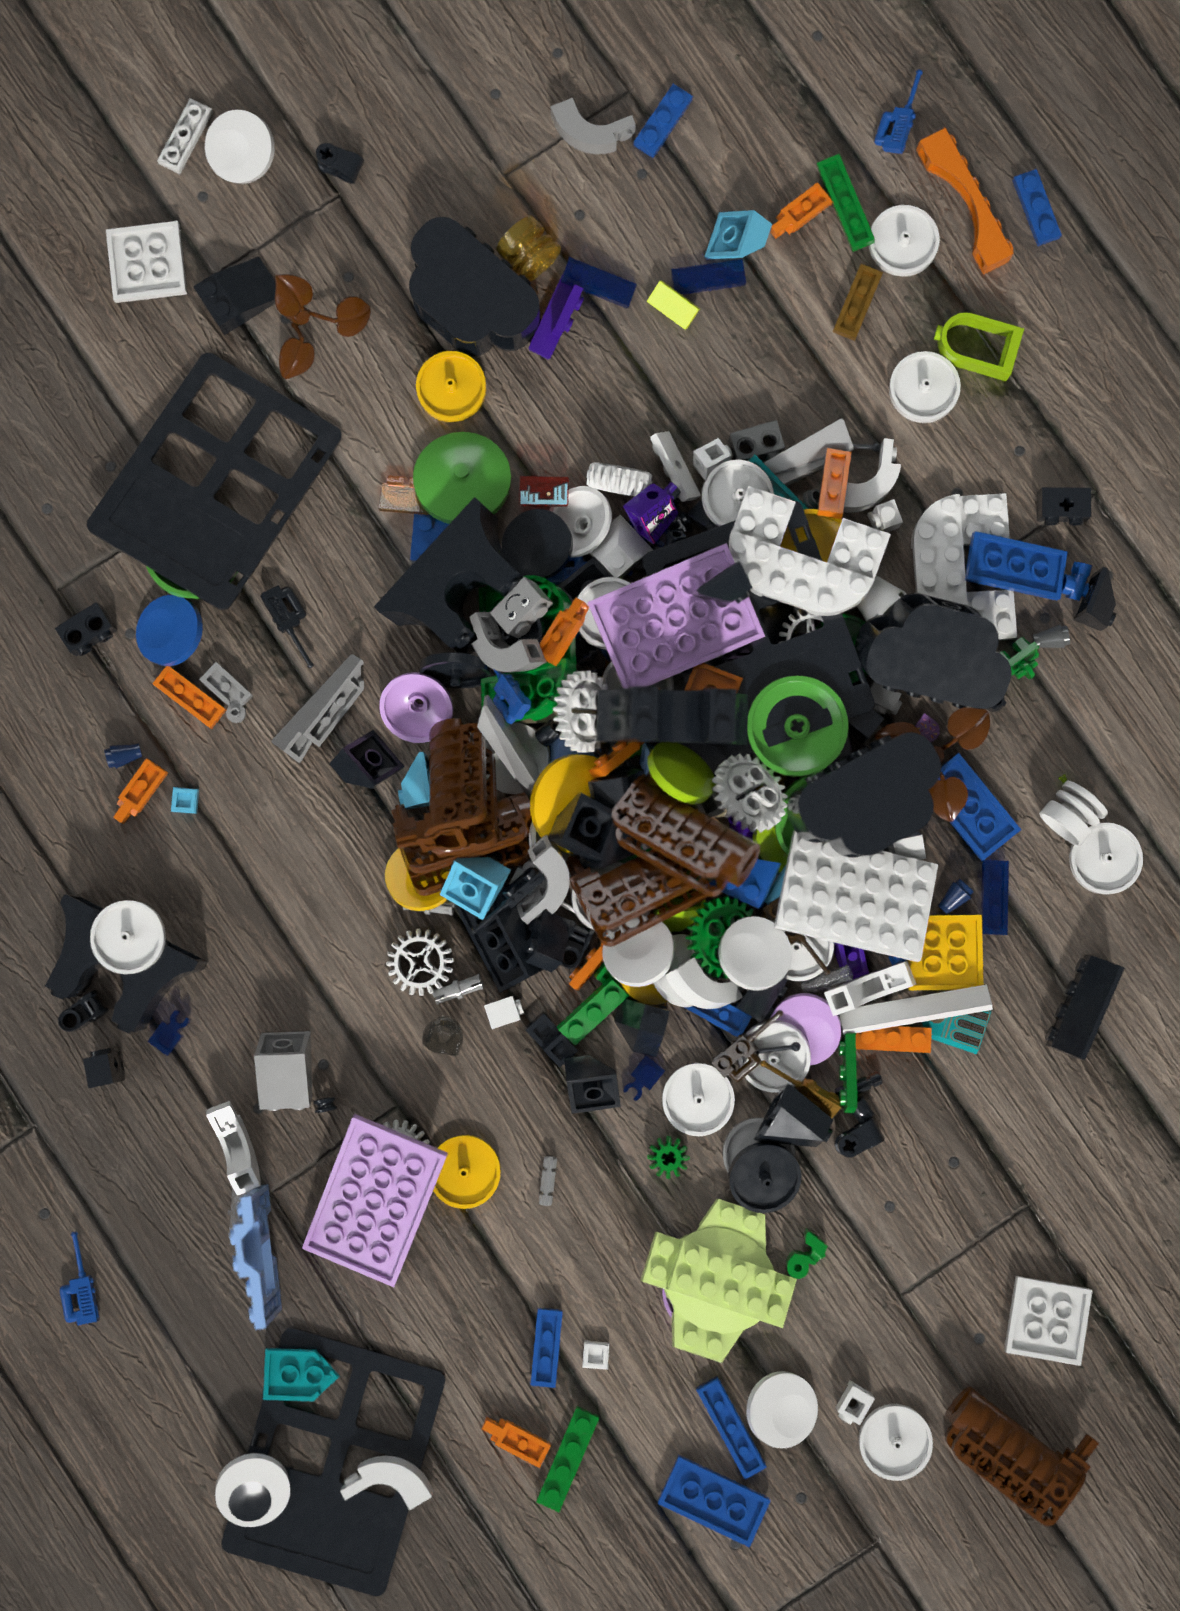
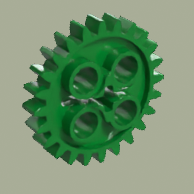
[686,897,754,979]

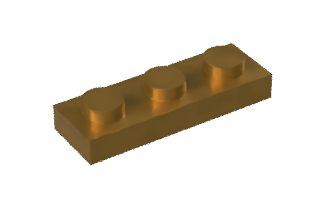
[833,264,883,341]

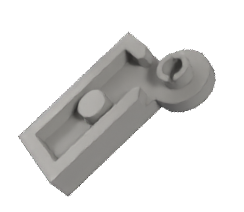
[199,662,253,723]

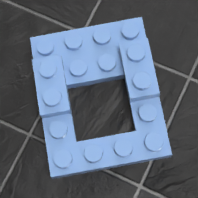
[230,1184,282,1329]

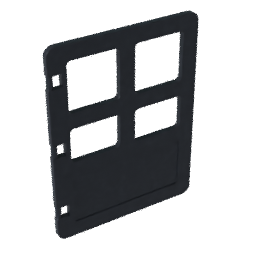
[86,353,342,610]
[643,500,875,759]
[221,1327,446,1596]

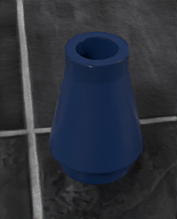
[104,743,142,769]
[938,878,974,915]

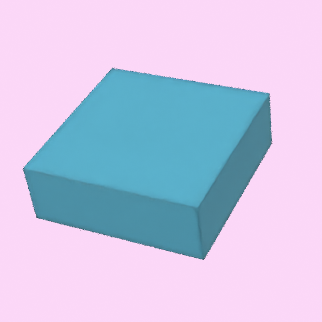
[171,787,199,814]

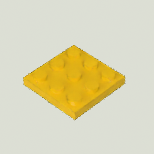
[907,915,984,990]

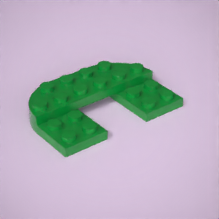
[479,575,576,722]

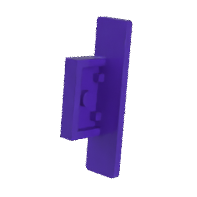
[528,263,589,360]

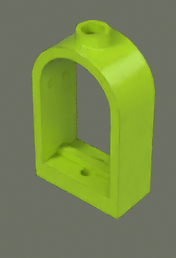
[934,313,1024,381]

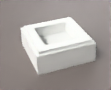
[582,1340,609,1370]

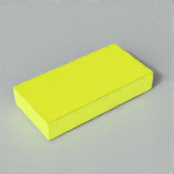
[647,280,700,330]

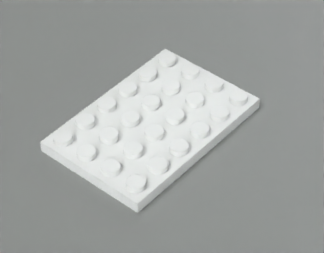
[774,830,938,962]

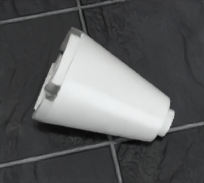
[856,575,906,621]

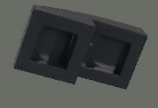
[525,1012,578,1067]

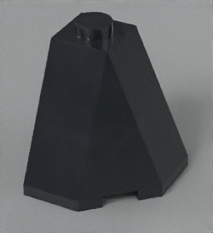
[614,999,670,1057]
[754,1083,833,1147]

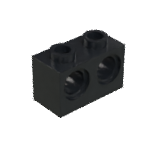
[55,602,118,656]

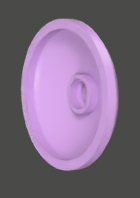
[379,672,453,743]

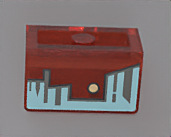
[519,476,569,507]

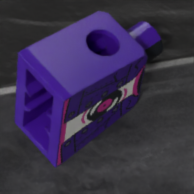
[623,482,681,544]

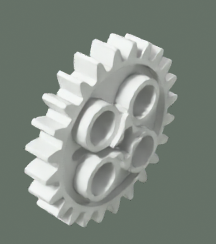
[553,671,608,752]
[712,754,788,832]

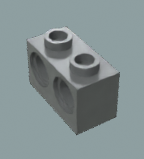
[728,420,785,461]

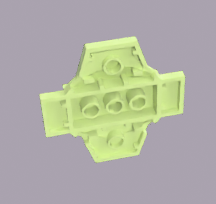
[640,1199,797,1363]

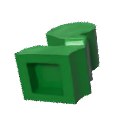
[786,1228,828,1279]

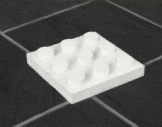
[106,221,187,303]
[1004,1276,1092,1366]

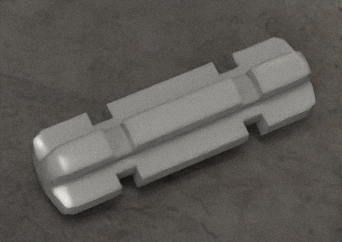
[539,1156,557,1206]

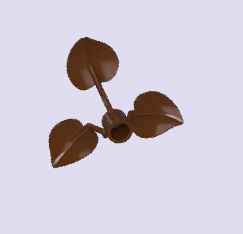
[275,274,371,379]
[875,707,990,822]

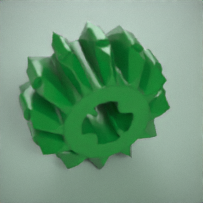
[647,1135,690,1179]

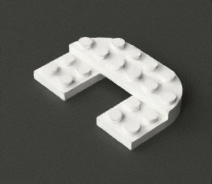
[729,486,890,616]
[911,493,1017,640]

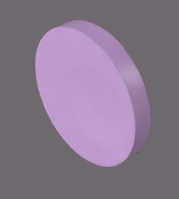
[771,993,841,1065]

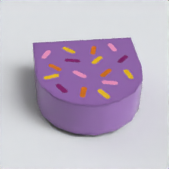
[915,713,939,742]

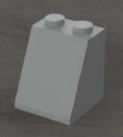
[254,1031,313,1111]

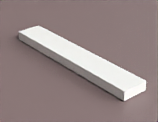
[839,985,992,1035]

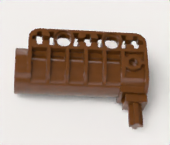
[395,718,498,856]
[612,771,760,896]
[391,792,532,896]
[565,849,710,947]
[945,1387,1099,1526]

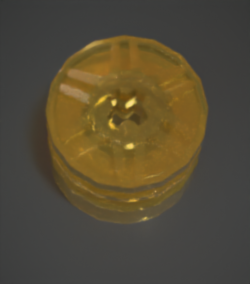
[496,215,561,281]

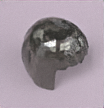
[422,1016,463,1056]

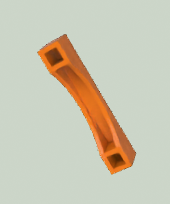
[916,128,1014,275]

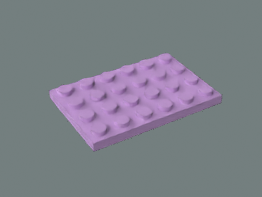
[587,543,765,689]
[302,1114,448,1287]

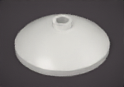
[549,486,612,557]

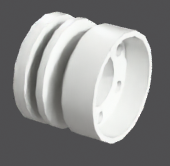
[1039,780,1108,846]

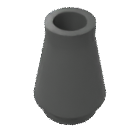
[1032,624,1070,648]

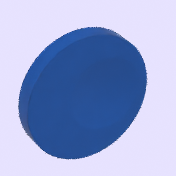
[136,595,203,666]

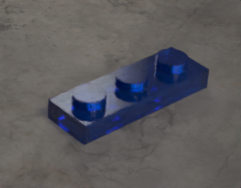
[560,257,637,309]
[671,259,746,295]
[981,860,1009,935]

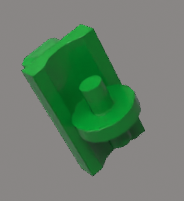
[1000,637,1039,680]

